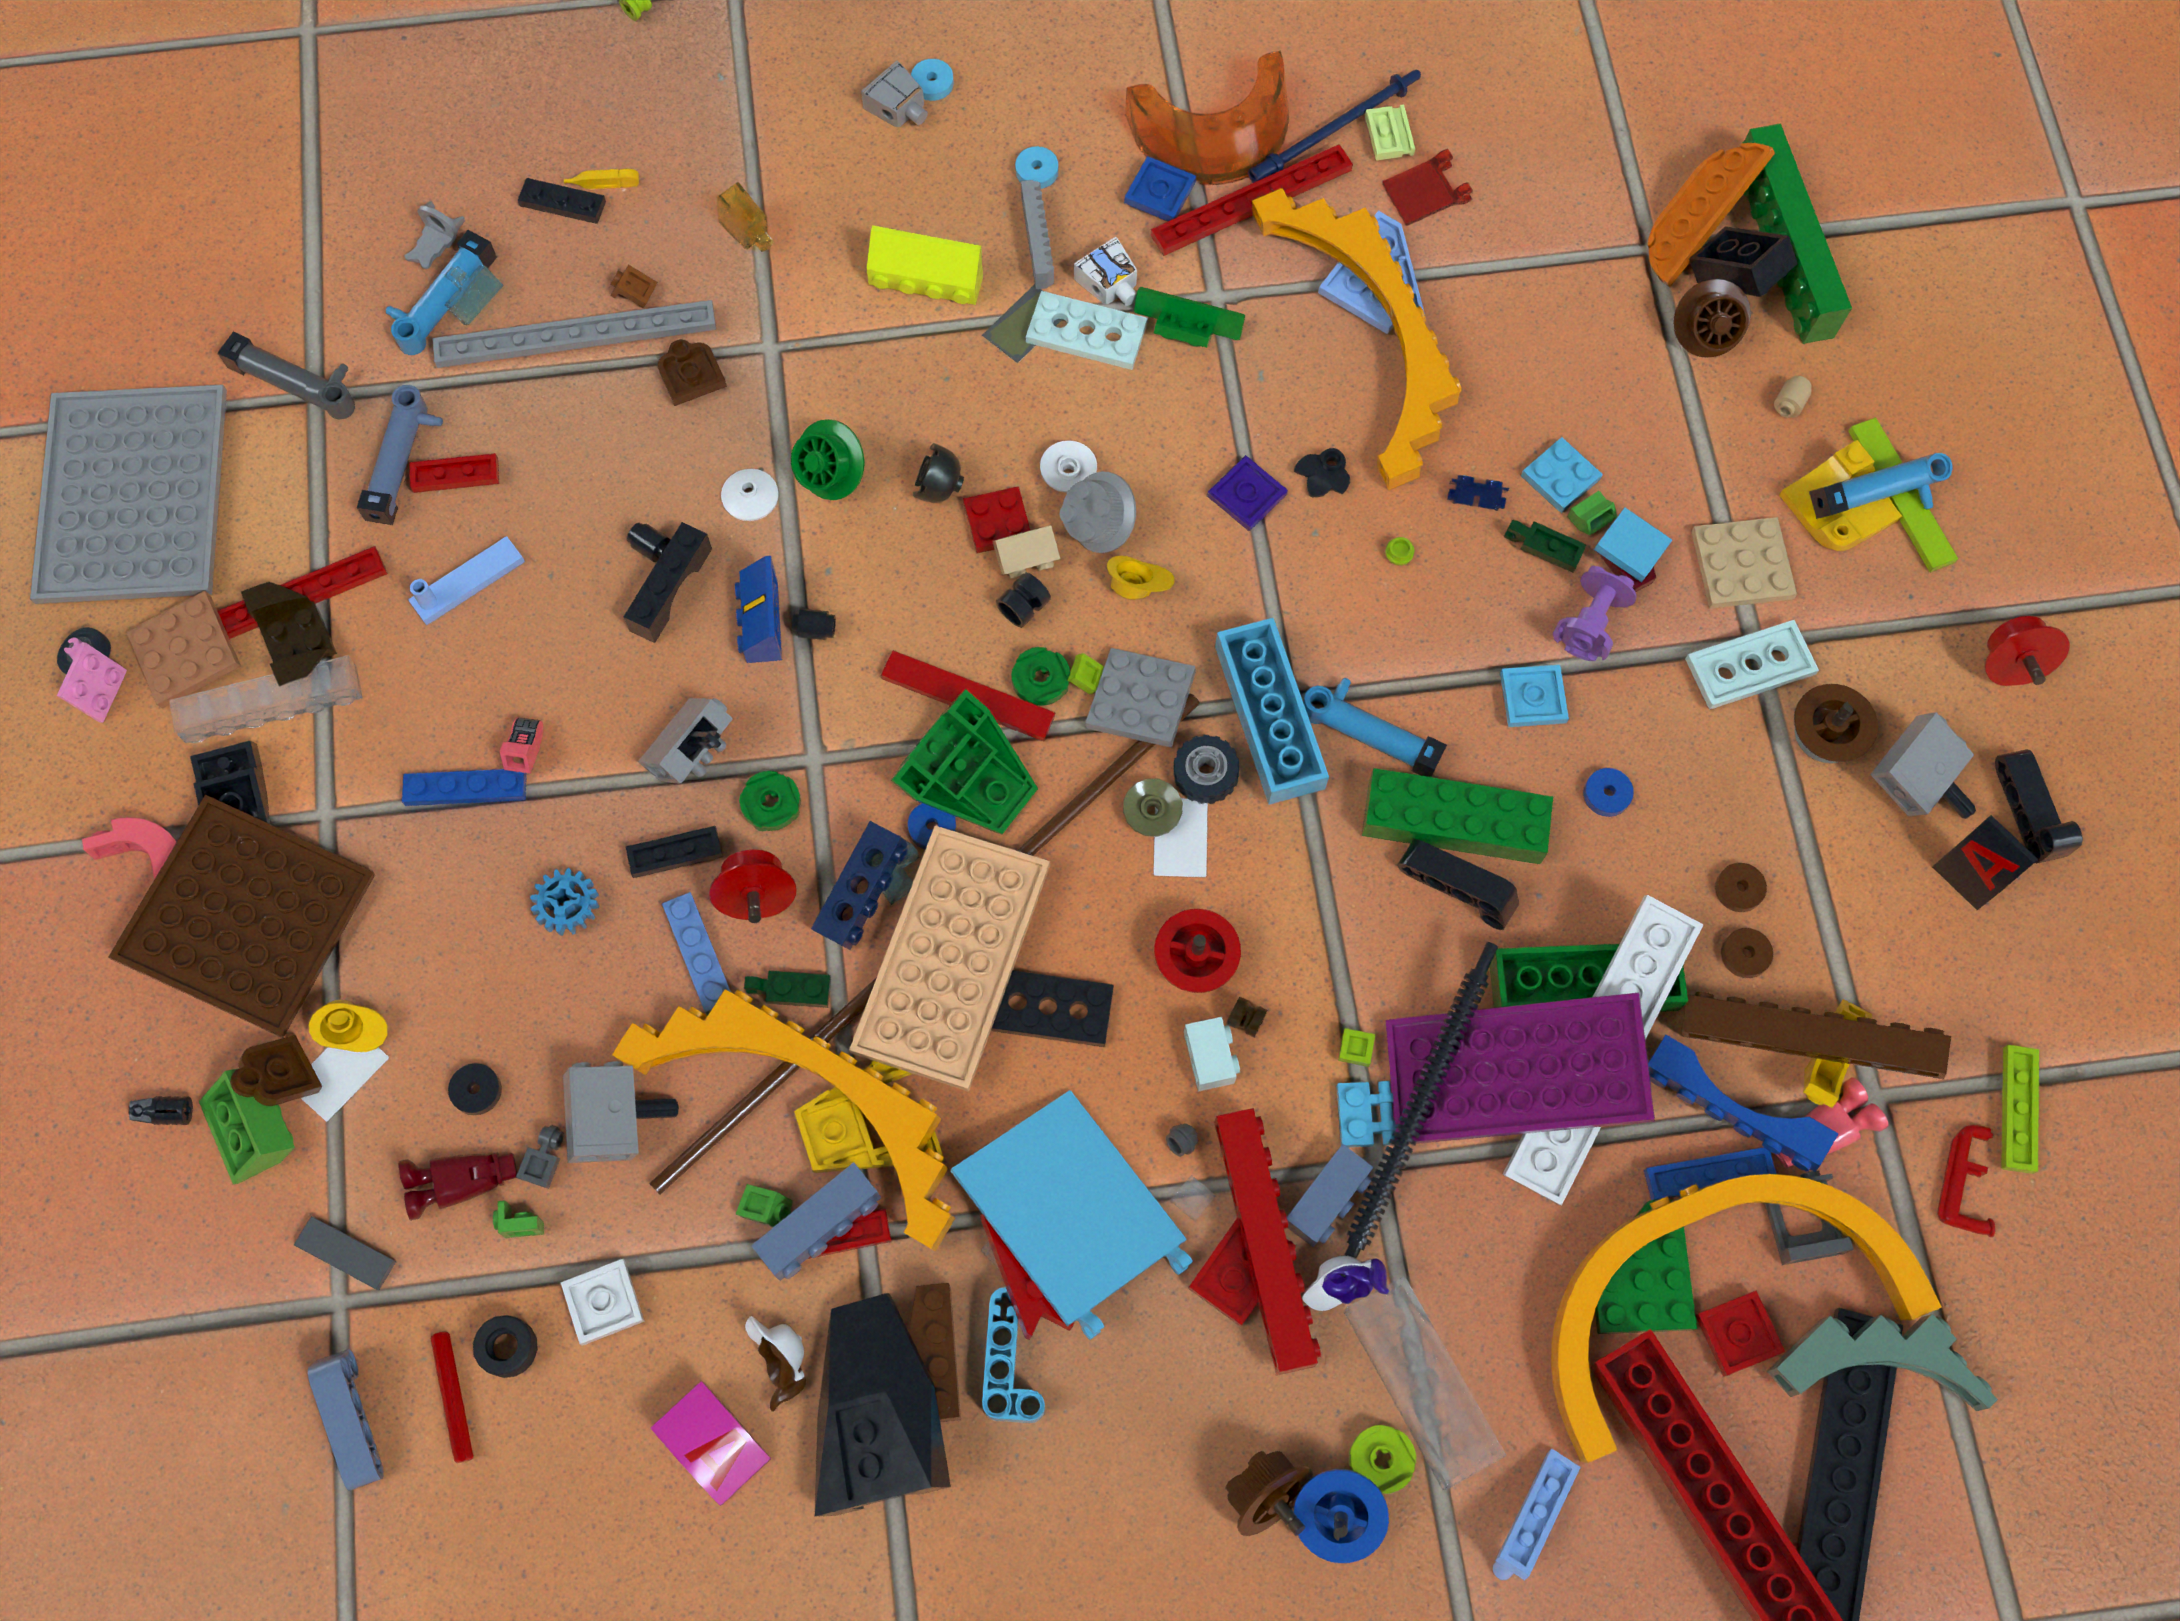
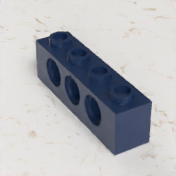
[811,821,909,950]

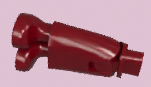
[398,1152,517,1221]

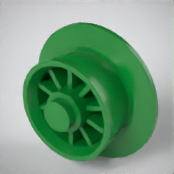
[791,419,865,500]

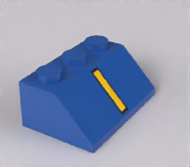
[735,556,782,663]

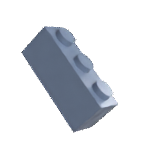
[1287,1144,1373,1247]

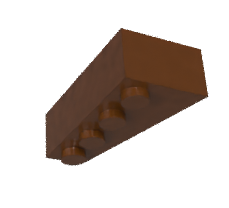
[909,1283,961,1422]

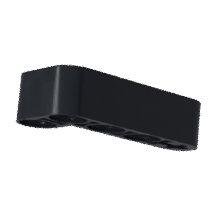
[1995,749,2083,864]
[1397,839,1519,930]

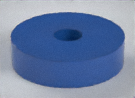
[1583,768,1634,817]
[908,803,956,850]

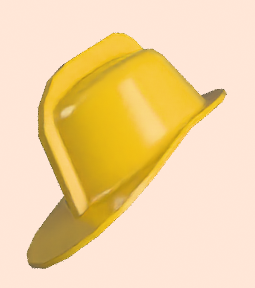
[1107,556,1175,600]
[309,999,388,1052]

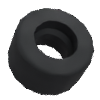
[473,1315,538,1378]

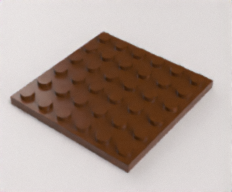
[108,795,375,1038]

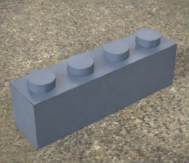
[751,1162,881,1281]

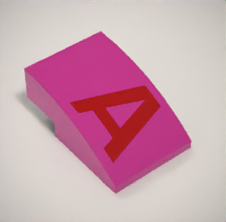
[650,1381,771,1506]

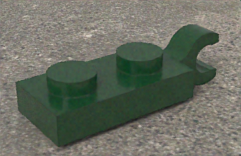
[1504,520,1586,573]
[744,971,831,1008]

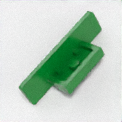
[1134,287,1245,348]

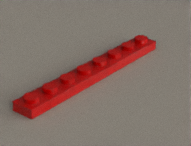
[1150,144,1353,256]

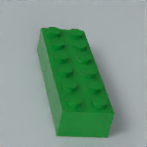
[1362,768,1553,864]
[1489,944,1688,1012]

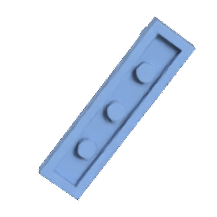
[408,536,525,626]
[1493,1449,1581,1581]

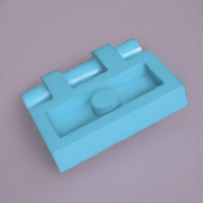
[1336,1081,1396,1148]

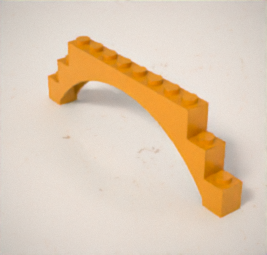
[1252,188,1462,491]
[612,989,955,1252]

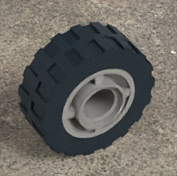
[1174,735,1239,804]

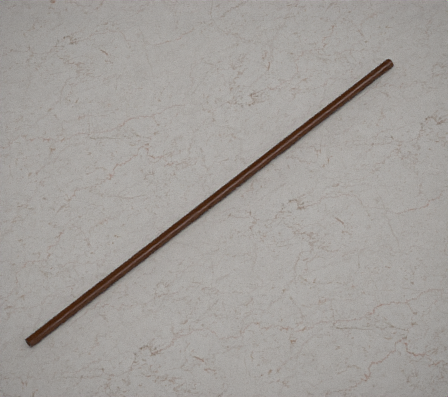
[649,693,1200,1195]

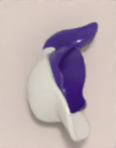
[1302,1256,1389,1311]

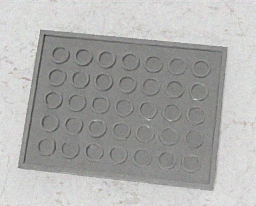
[30,385,227,604]

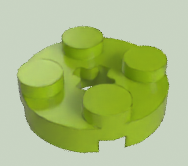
[1349,1425,1416,1494]

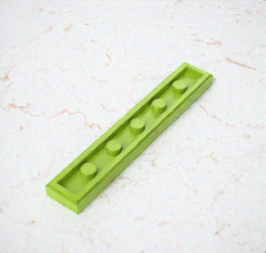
[1848,417,1958,572]

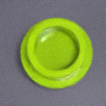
[1385,537,1415,565]

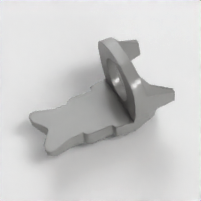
[404,201,465,269]

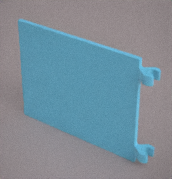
[950,1090,1193,1340]

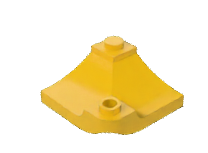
[1779,440,1902,551]

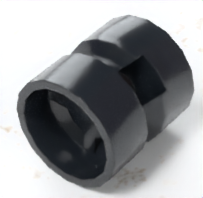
[996,572,1051,628]

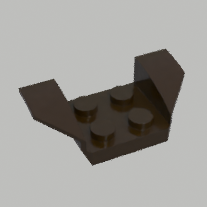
[241,582,337,687]

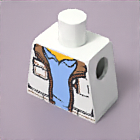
[1074,237,1137,306]

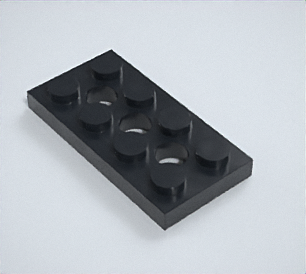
[991,970,1114,1047]

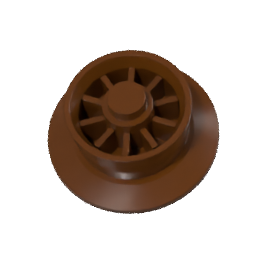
[1673,279,1751,358]

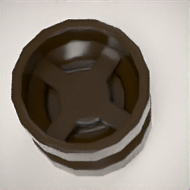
[1227,997,1268,1038]

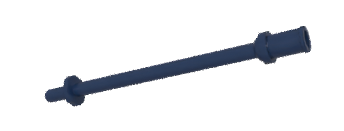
[1248,69,1421,183]

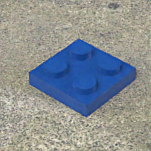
[1124,156,1196,221]

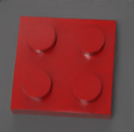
[963,486,1031,554]
[1695,1290,1785,1377]

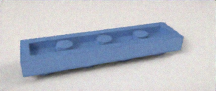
[662,892,731,1015]

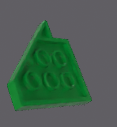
[1595,1200,1697,1334]

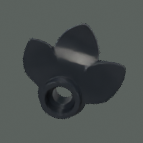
[1294,448,1350,497]

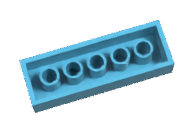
[1215,617,1329,805]

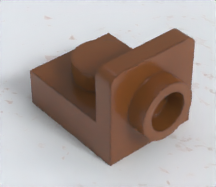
[610,264,658,308]

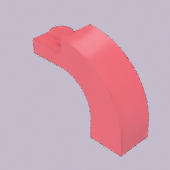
[82,817,177,879]

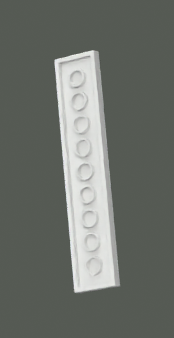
[1503,895,1703,1206]

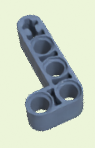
[308,1349,384,1491]

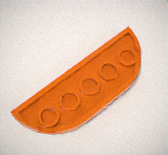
[1648,143,1775,287]

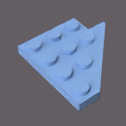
[1318,210,1426,335]

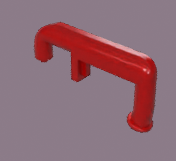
[1937,1124,1995,1237]

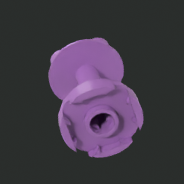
[1553,566,1637,661]

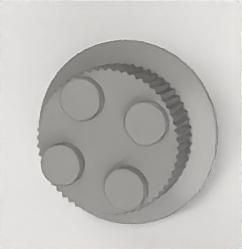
[1059,471,1136,553]

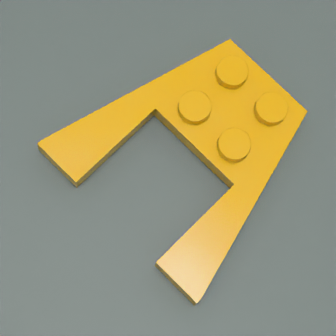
[794,1061,945,1173]

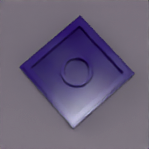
[1207,455,1288,531]

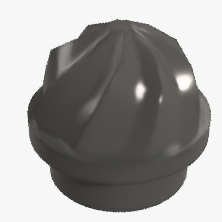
[1166,1124,1199,1157]

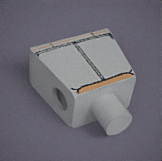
[861,61,928,127]

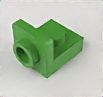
[736,1184,793,1228]
[493,1200,544,1239]

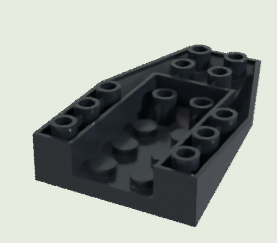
[814,1293,951,1517]

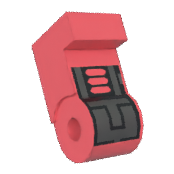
[500,717,543,774]

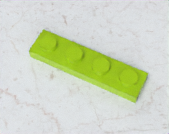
[2001,1045,2039,1174]

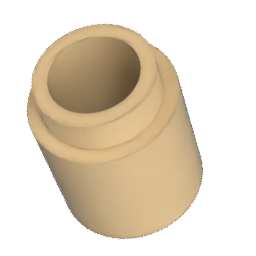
[1774,376,1812,418]

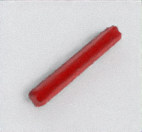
[430,1331,474,1463]

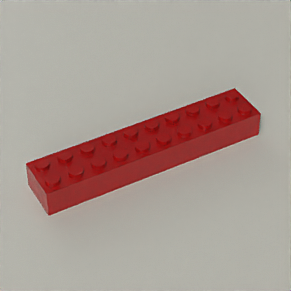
[1590,1329,1843,1621]

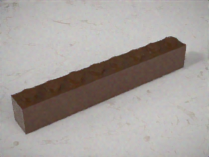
[1682,992,1951,1079]

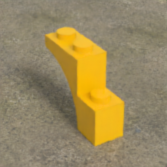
[1803,999,1872,1108]

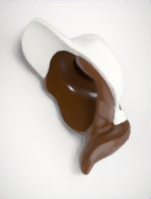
[745,1316,806,1412]

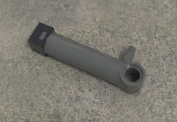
[218,331,355,420]

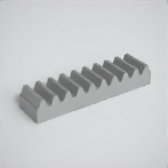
[1021,180,1054,289]

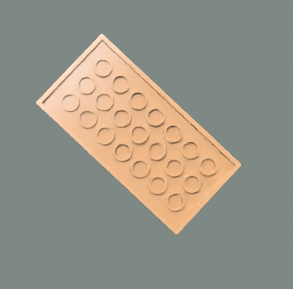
[849,826,1050,1092]

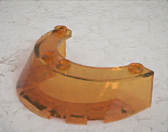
[1125,50,1289,185]

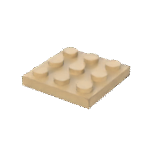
[1691,517,1797,609]

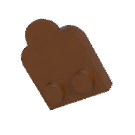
[658,339,727,406]
[230,1035,322,1106]

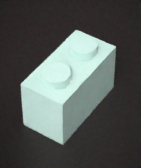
[1184,1017,1240,1091]

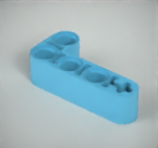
[982,1287,1045,1423]

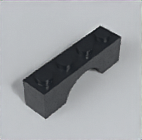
[623,522,712,643]

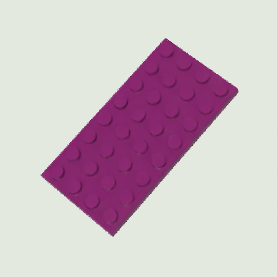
[1386,993,1655,1144]

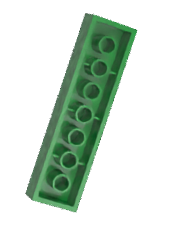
[1743,123,1852,344]

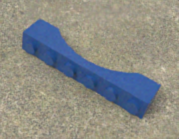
[1648,1035,1839,1172]

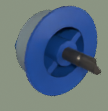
[1294,1469,1389,1563]

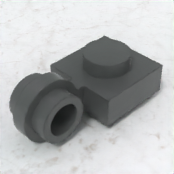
[516,1125,564,1189]

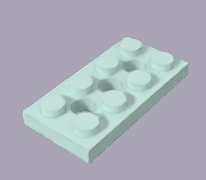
[1026,291,1148,370]
[1685,620,1819,710]

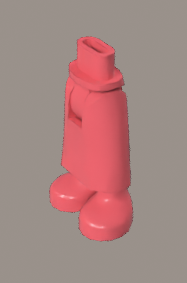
[1775,1077,1888,1168]

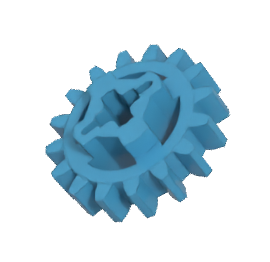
[530,868,599,936]

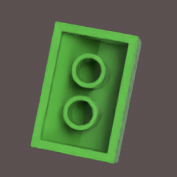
[199,1069,295,1185]

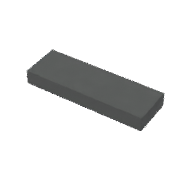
[294,1216,396,1291]

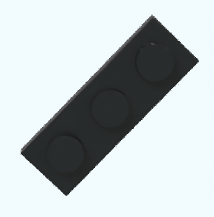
[518,178,606,224]
[626,826,723,878]

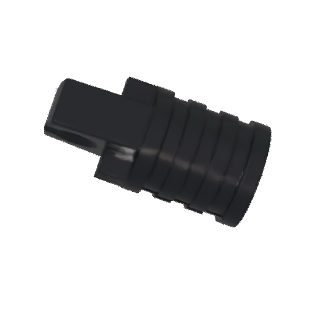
[129,1096,193,1125]

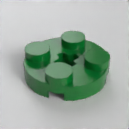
[1011,647,1070,706]
[739,771,801,832]

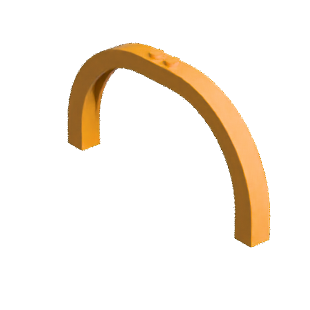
[1551,1174,1941,1463]

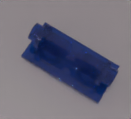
[1447,475,1509,511]

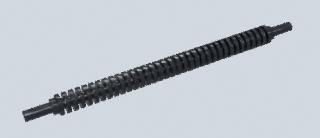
[1339,942,1498,1277]

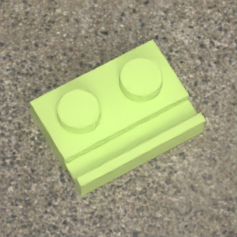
[1365,104,1415,161]

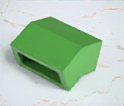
[1567,491,1617,535]

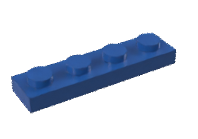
[402,769,527,806]
[1643,1147,1776,1200]

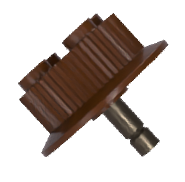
[1225,1451,1313,1536]

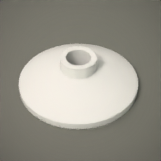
[1040,441,1097,493]
[721,469,779,521]

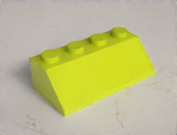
[867,225,983,305]

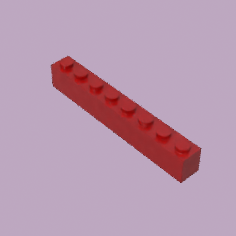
[1214,1108,1321,1376]

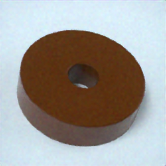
[1715,863,1767,912]
[1721,928,1773,978]

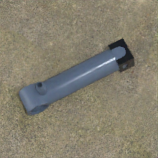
[357,385,443,525]

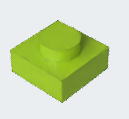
[1068,653,1104,695]
[1338,1028,1375,1067]

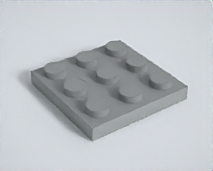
[1085,648,1196,748]

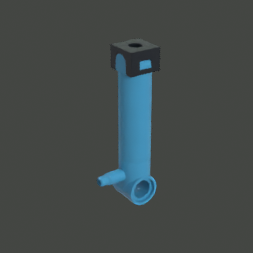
[386,230,497,355]
[1809,453,1953,519]
[1303,678,1447,777]

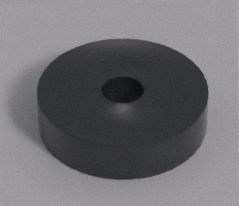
[448,1063,502,1115]

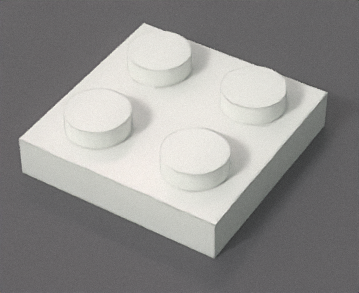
[560,1259,645,1346]

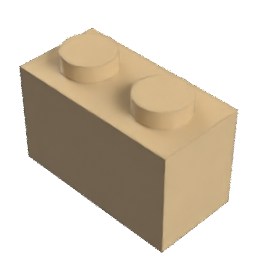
[993,525,1060,579]

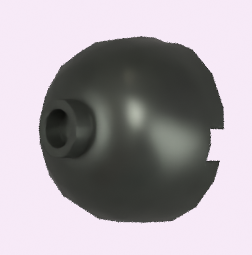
[913,443,964,503]

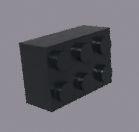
[1689,226,1797,297]

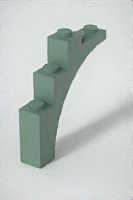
[1767,1314,1998,1411]

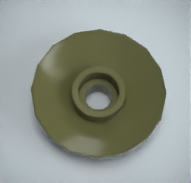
[1123,779,1183,837]

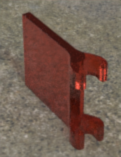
[1382,149,1473,226]

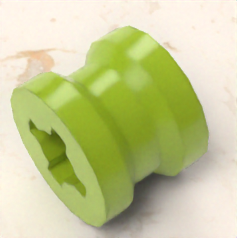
[619,0,652,21]

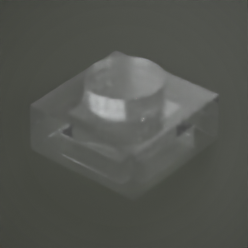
[1171,1175,1216,1222]

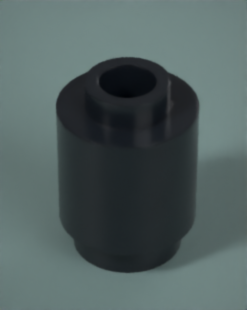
[627,522,671,562]
[792,608,836,640]

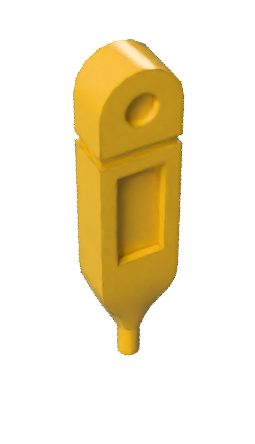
[564,169,639,189]

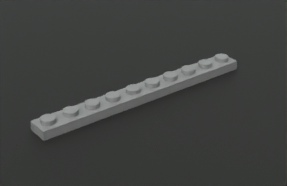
[433,300,716,368]

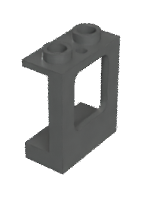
[1765,1171,1854,1265]

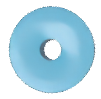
[911,59,954,101]
[1015,146,1058,189]

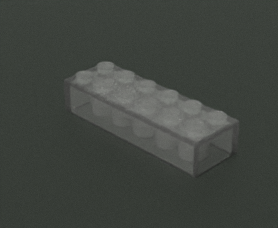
[1343,1276,1507,1490]

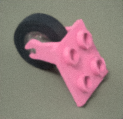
[57,627,127,723]

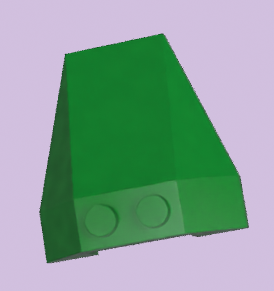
[891,689,1038,835]

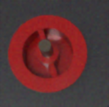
[1154,909,1241,993]

